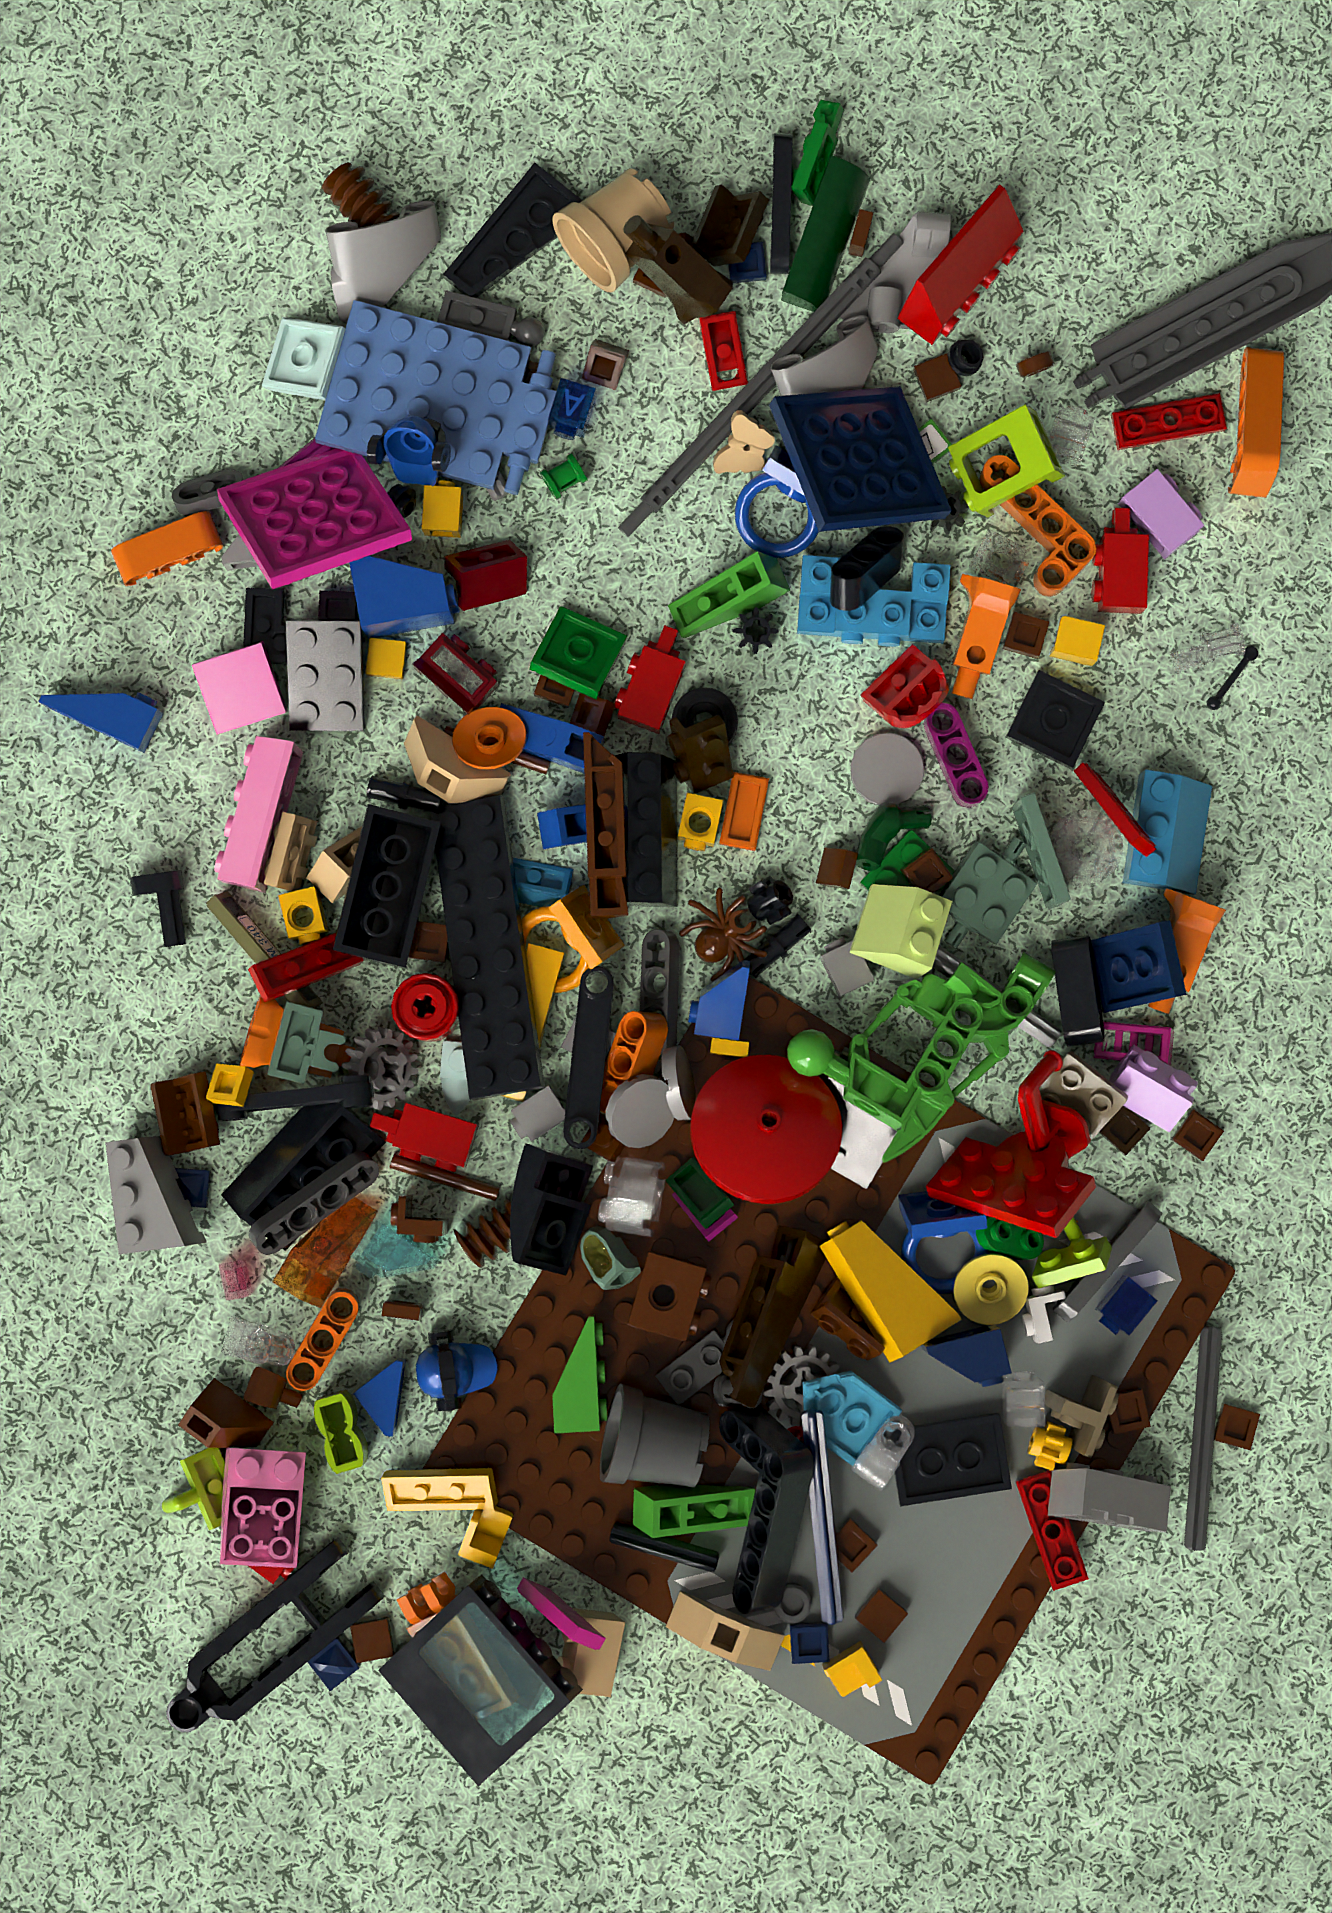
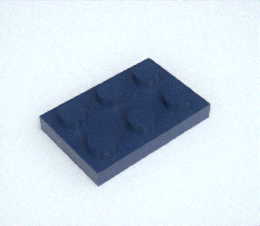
[1091,920,1187,1013]

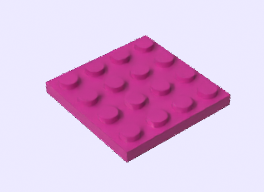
[217,448,412,590]

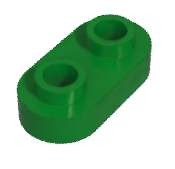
[976,1216,1044,1260]

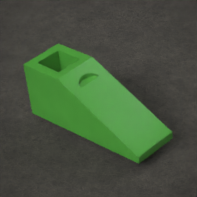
[552,1314,607,1433]

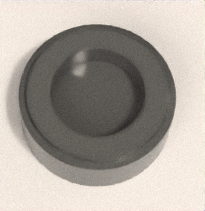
[774,1583,811,1623]

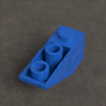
[500,703,605,774]

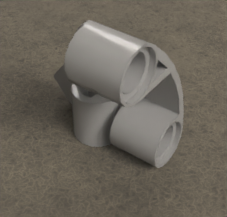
[325,201,441,324]
[840,211,951,333]
[771,315,878,396]

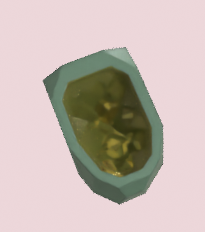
[580,1226,641,1290]

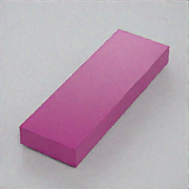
[517,1577,606,1650]

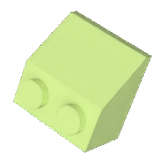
[849,884,952,979]

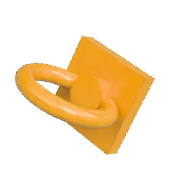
[521,885,625,993]

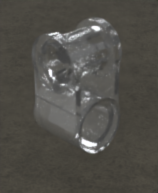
[221,1315,295,1366]
[850,1416,915,1491]

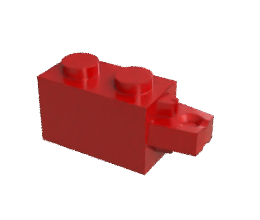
[1091,508,1149,614]
[614,625,686,734]
[369,1103,479,1172]

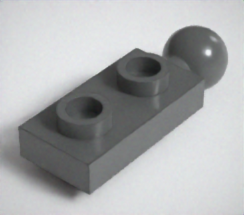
[437,291,544,347]
[655,1320,734,1405]

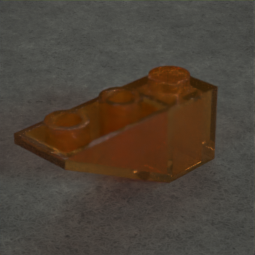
[272,1197,378,1308]

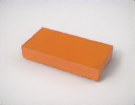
[719,772,769,851]

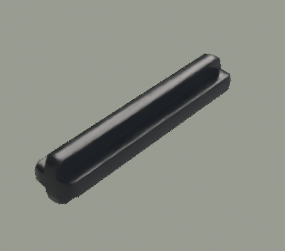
[609,1522,719,1572]

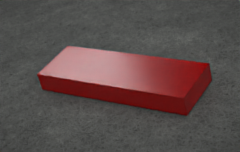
[1073,762,1156,858]
[248,933,364,1003]

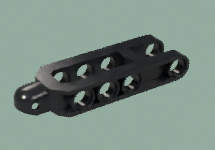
[166,1537,385,1732]

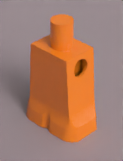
[951,574,1021,700]
[1148,888,1226,1014]
[239,995,355,1078]

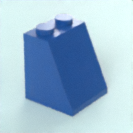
[349,556,460,639]

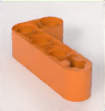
[1228,347,1284,498]
[980,455,1096,597]

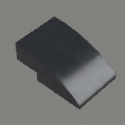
[510,1143,593,1276]

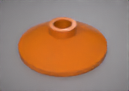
[452,707,527,769]

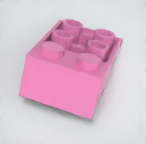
[220,1448,306,1568]

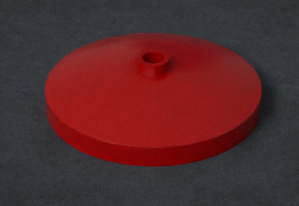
[690,1055,842,1204]

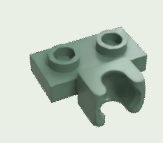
[267,1001,346,1084]

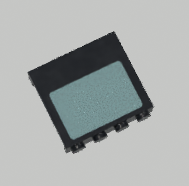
[378,1574,583,1787]

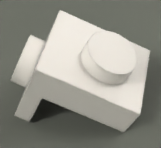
[1022,1285,1066,1344]

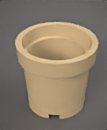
[552,168,674,293]

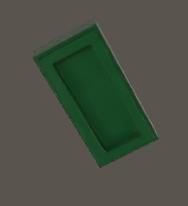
[665,1156,734,1229]

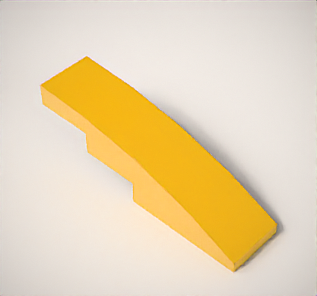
[502,943,564,1102]

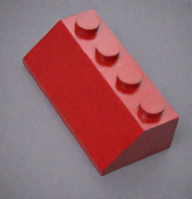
[897,184,1024,345]

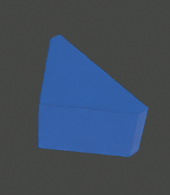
[353,1358,406,1437]

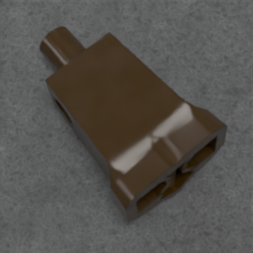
[623,215,733,324]

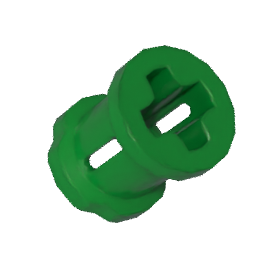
[540,453,588,500]

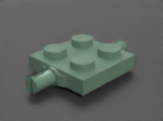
[939,837,1038,949]

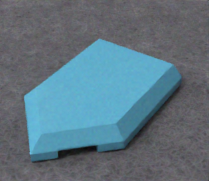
[802,1371,902,1469]

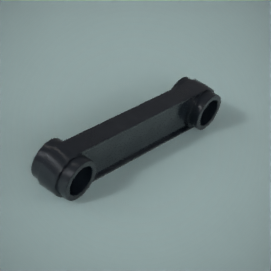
[563,966,614,1149]
[215,1075,374,1121]

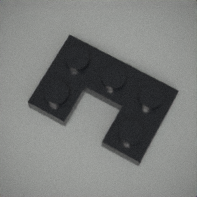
[243,588,357,665]

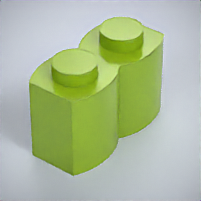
[314,1389,368,1474]

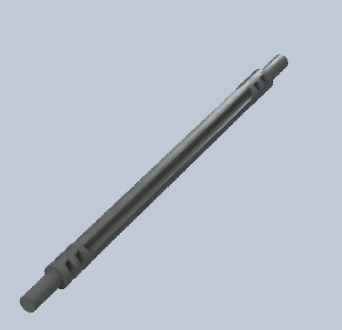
[618,233,903,537]

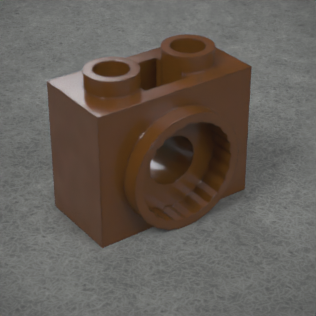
[628,1251,712,1342]

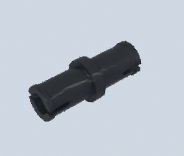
[367,775,444,813]
[744,913,812,978]

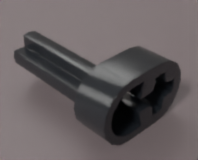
[130,870,186,947]

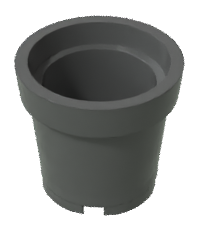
[600,1384,710,1487]

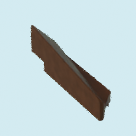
[583,732,629,920]

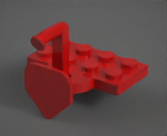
[926,1050,1096,1238]

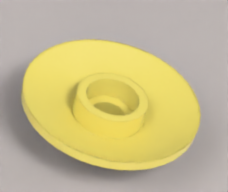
[953,1253,1029,1325]

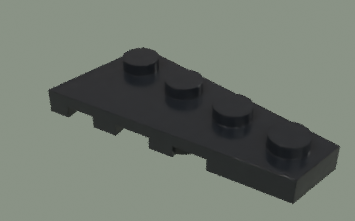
[443,163,583,298]

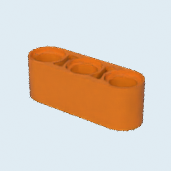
[111,511,223,586]
[600,1011,668,1113]
[286,1288,359,1391]

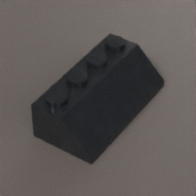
[614,752,678,907]
[332,804,441,968]
[221,1085,386,1251]

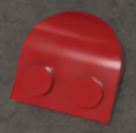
[860,644,949,728]

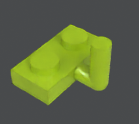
[1032,1217,1112,1289]
[162,1448,225,1530]

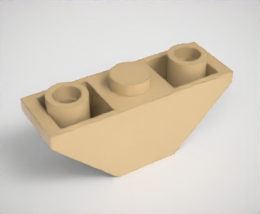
[404,716,511,803]
[666,1591,785,1671]

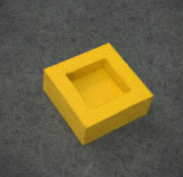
[365,638,407,679]
[710,1038,749,1058]
[206,1063,254,1107]

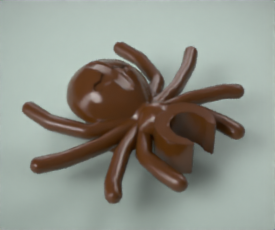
[679,887,767,982]

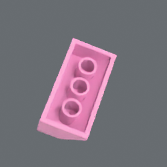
[214,736,303,893]

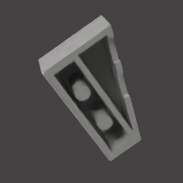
[105,1136,207,1254]
[1048,1463,1171,1532]

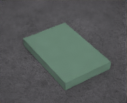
[1012,793,1071,910]

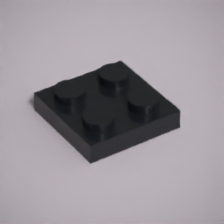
[1005,670,1105,770]

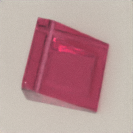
[218,1259,253,1300]

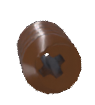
[322,162,400,228]
[453,1199,511,1268]

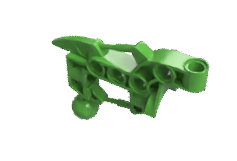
[787,952,1056,1162]

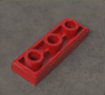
[1111,393,1227,450]
[1015,1470,1089,1591]

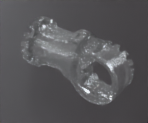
[1170,623,1245,674]

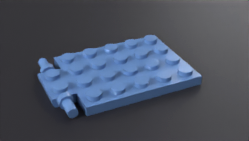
[315,300,557,495]

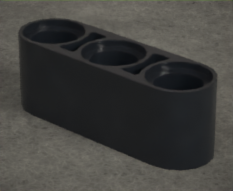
[830,526,904,611]
[1051,935,1105,1047]

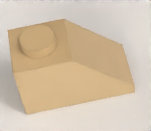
[306,826,362,903]

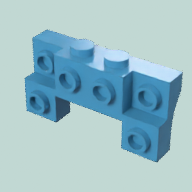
[797,555,951,647]

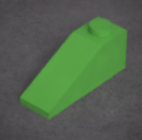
[668,551,790,638]
[633,1484,755,1538]

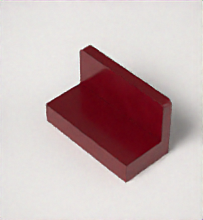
[444,539,527,611]

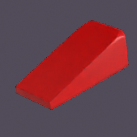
[698,311,748,391]

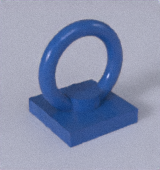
[735,445,819,558]
[898,1191,990,1294]

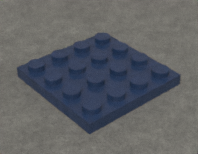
[769,386,952,532]

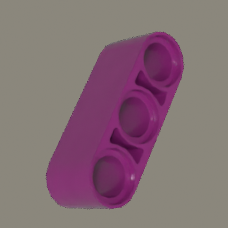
[923,703,989,808]

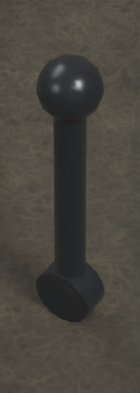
[1207,646,1258,710]

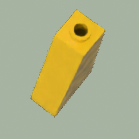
[819,1221,962,1363]

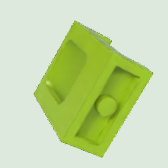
[948,404,1065,518]

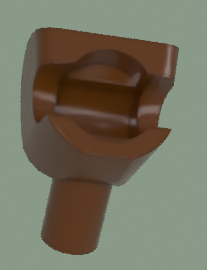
[244,1367,302,1409]

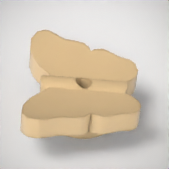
[713,410,775,474]

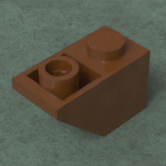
[178,1378,274,1448]

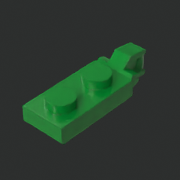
[791,100,844,206]

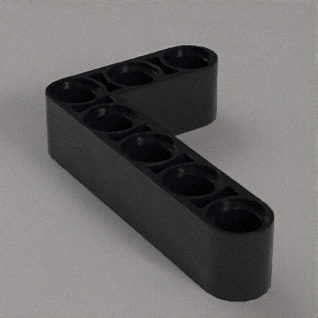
[719,1405,814,1614]

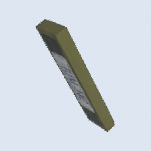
[206,891,323,1009]

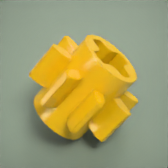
[1027,1421,1073,1471]

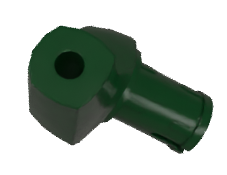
[855,802,932,871]

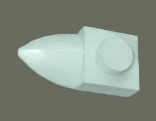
[440,1041,470,1116]

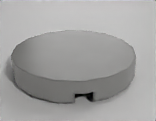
[850,733,924,806]
[662,1045,696,1121]
[606,1074,674,1148]

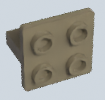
[1039,1051,1128,1140]
[1042,1375,1119,1458]

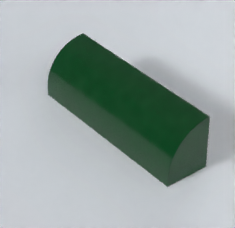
[781,155,870,312]

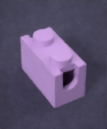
[1118,469,1204,560]
[1109,1045,1198,1132]

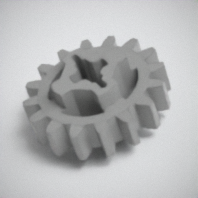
[341,1027,418,1110]
[763,1344,840,1426]

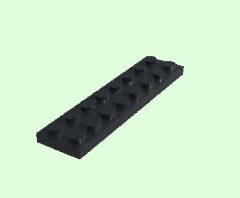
[430,795,545,1100]

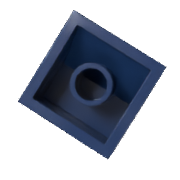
[921,1325,1012,1387]

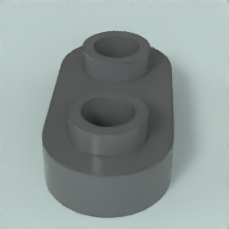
[172,469,244,516]

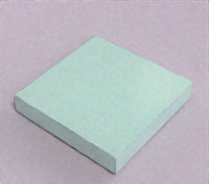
[262,317,346,400]

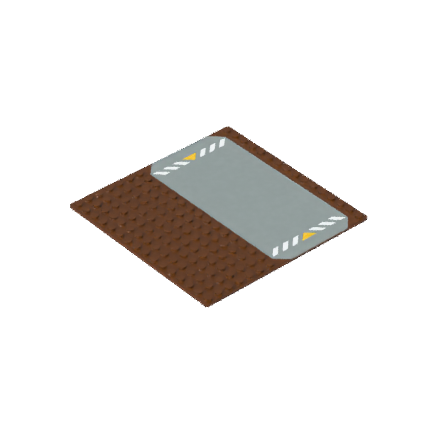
[422,966,1235,1785]

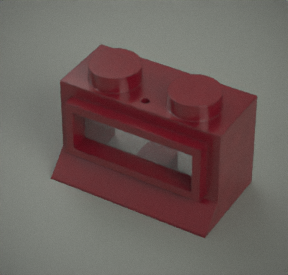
[412,633,499,715]

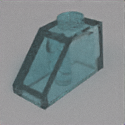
[350,1218,440,1279]

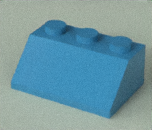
[1122,769,1212,895]

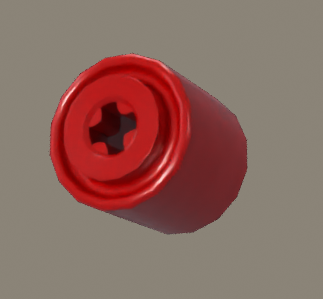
[391,973,460,1042]

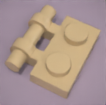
[264,812,318,891]

